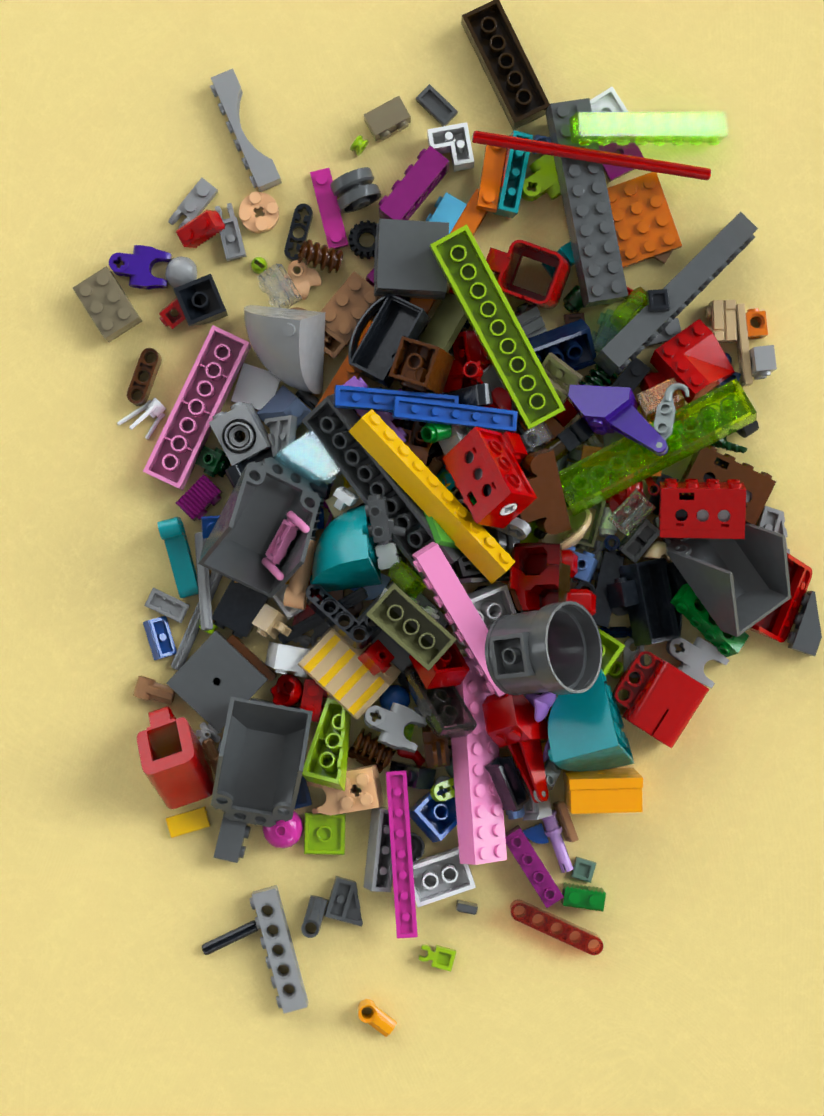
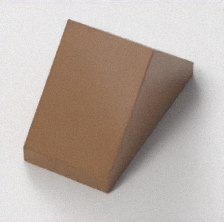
[324,326,347,359]

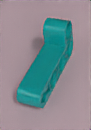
[157,517,198,599]

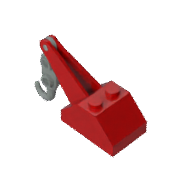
[482,693,562,803]

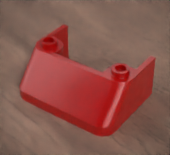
[748,553,812,643]

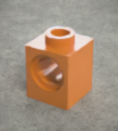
[745,308,768,340]

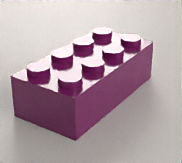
[378,145,449,220]

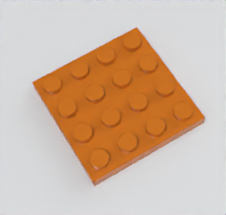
[607,172,682,268]

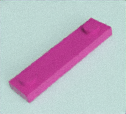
[310,168,349,249]

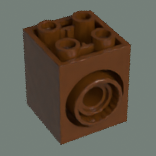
[389,336,455,394]

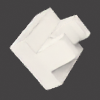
[333,486,359,511]

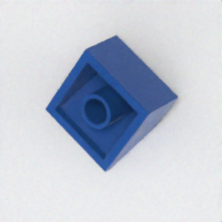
[409,788,457,843]

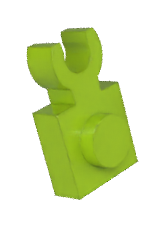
[419,944,456,972]

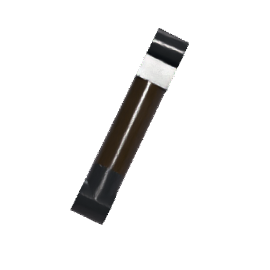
[519,418,594,476]

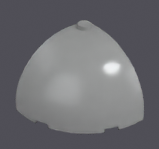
[244,305,326,394]

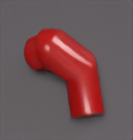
[397,749,425,766]

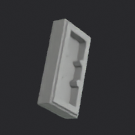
[144,588,190,623]

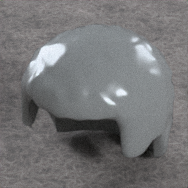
[165,256,198,288]

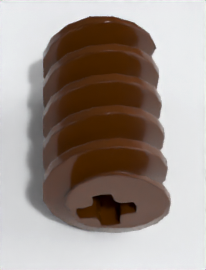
[298,239,343,273]
[353,728,397,769]

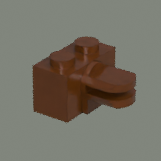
[422,720,452,768]

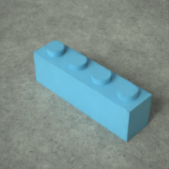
[426,192,467,234]

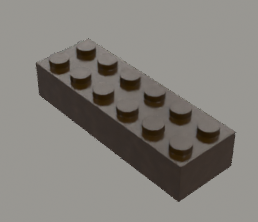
[461,0,550,130]

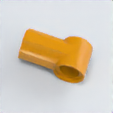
[358,999,397,1037]

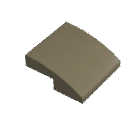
[541,352,583,404]

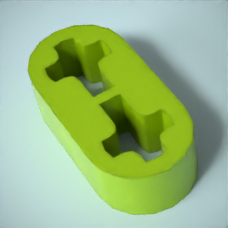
[430,777,455,802]

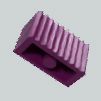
[176,474,223,521]

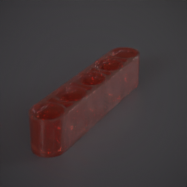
[510,899,604,955]

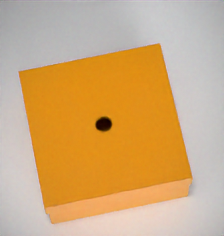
[563,768,643,814]

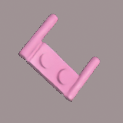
[262,511,310,580]

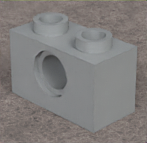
[749,345,777,380]

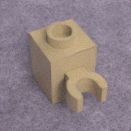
[252,603,292,639]

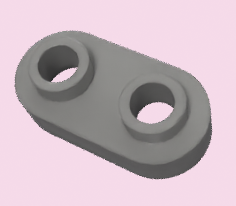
[623,637,645,678]

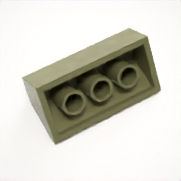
[366,583,457,671]

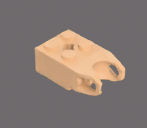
[307,764,384,815]

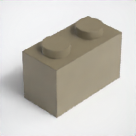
[364,96,411,141]

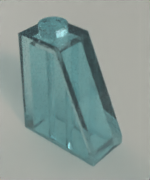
[274,430,340,486]

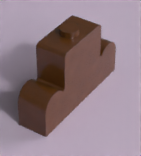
[517,448,571,535]

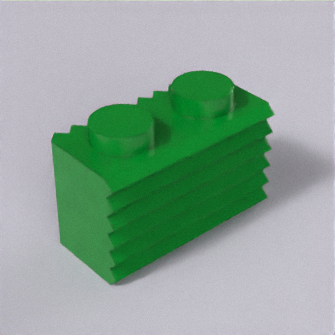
[561,882,606,912]

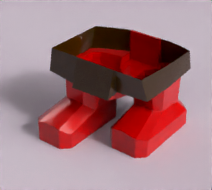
[510,542,596,616]

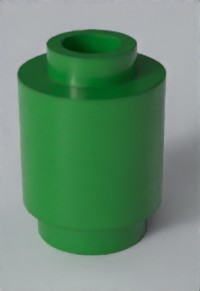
[421,423,452,443]

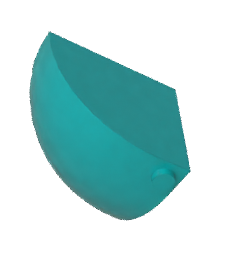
[310,504,382,592]
[548,669,634,772]

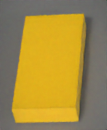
[165,806,211,838]

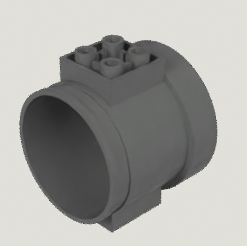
[485,601,602,696]

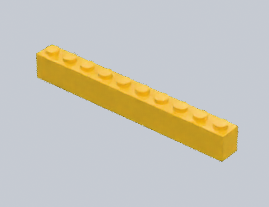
[348,409,516,584]

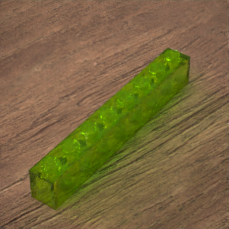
[569,112,728,146]

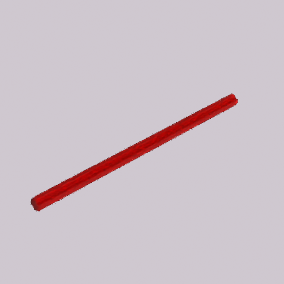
[472,131,711,181]

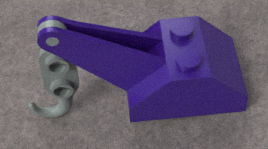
[568,383,689,456]

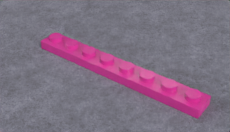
[386,770,418,939]

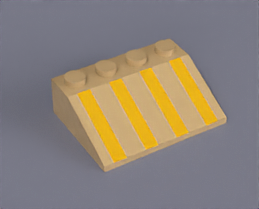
[298,620,401,720]

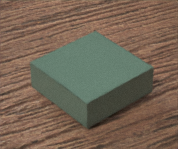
[571,856,596,883]

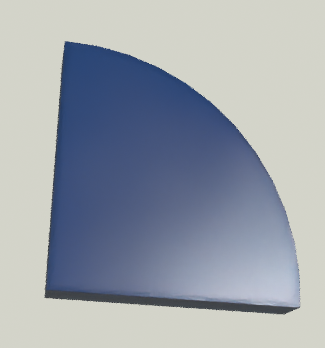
[523,823,549,844]

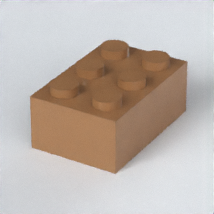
[320,271,381,347]

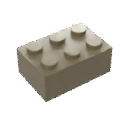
[73,266,142,342]

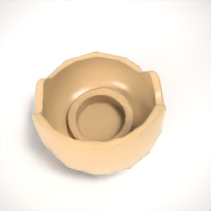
[642,540,672,562]

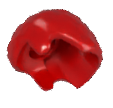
[270,674,303,707]

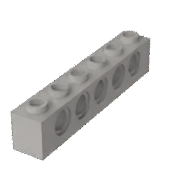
[250,885,309,1013]

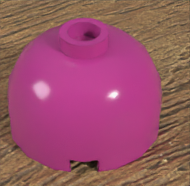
[263,811,303,849]

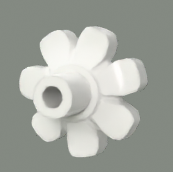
[196,722,221,745]

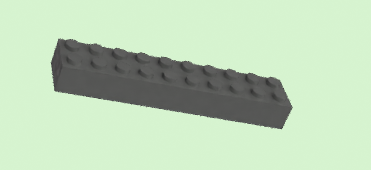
[545,98,628,308]
[594,212,758,377]
[301,394,464,579]

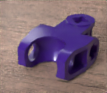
[109,245,172,290]

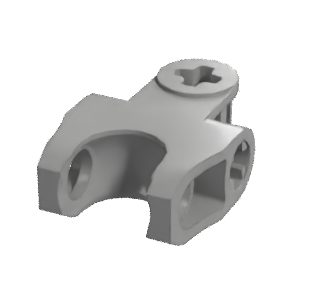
[666,637,729,688]
[364,703,428,753]

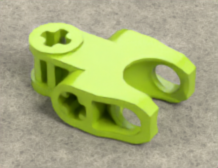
[521,154,561,201]

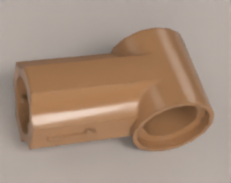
[133,676,176,705]

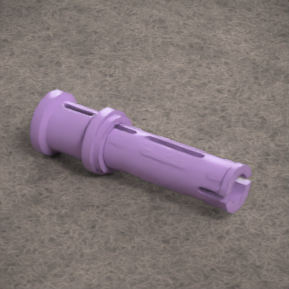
[542,810,574,873]

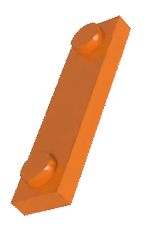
[476,145,506,213]

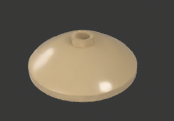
[538,506,592,550]

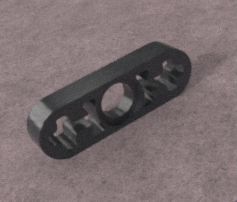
[284,204,313,262]

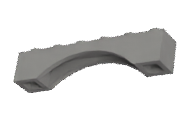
[210,68,282,192]

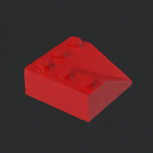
[650,319,735,405]

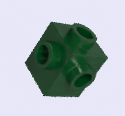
[195,446,230,477]

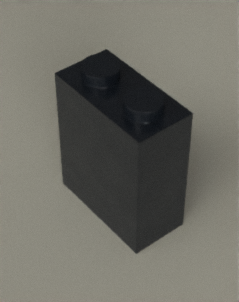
[212,580,270,639]

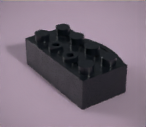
[348,293,429,388]
[619,558,682,646]

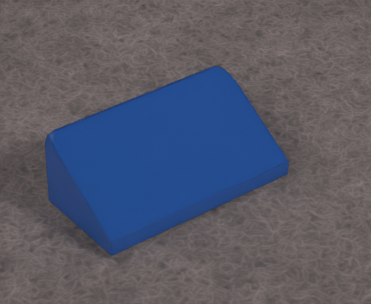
[143,616,177,660]

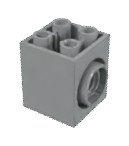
[209,402,272,466]

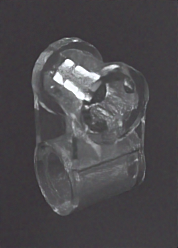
[520,421,555,452]

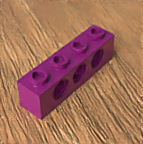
[505,825,564,908]

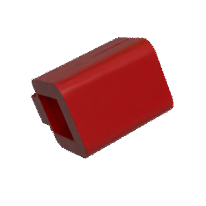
[486,240,571,309]
[613,651,709,749]
[137,706,214,809]

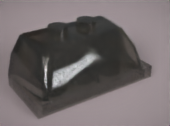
[404,666,477,738]

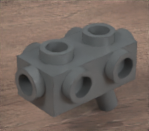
[365,494,406,546]

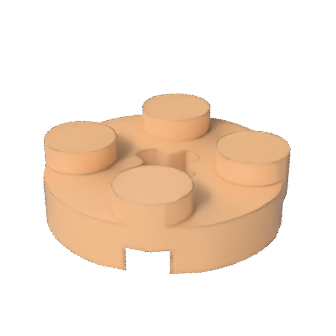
[239,192,279,233]

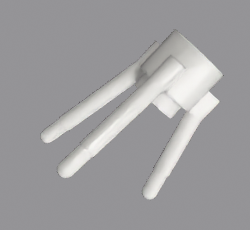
[117,398,166,440]

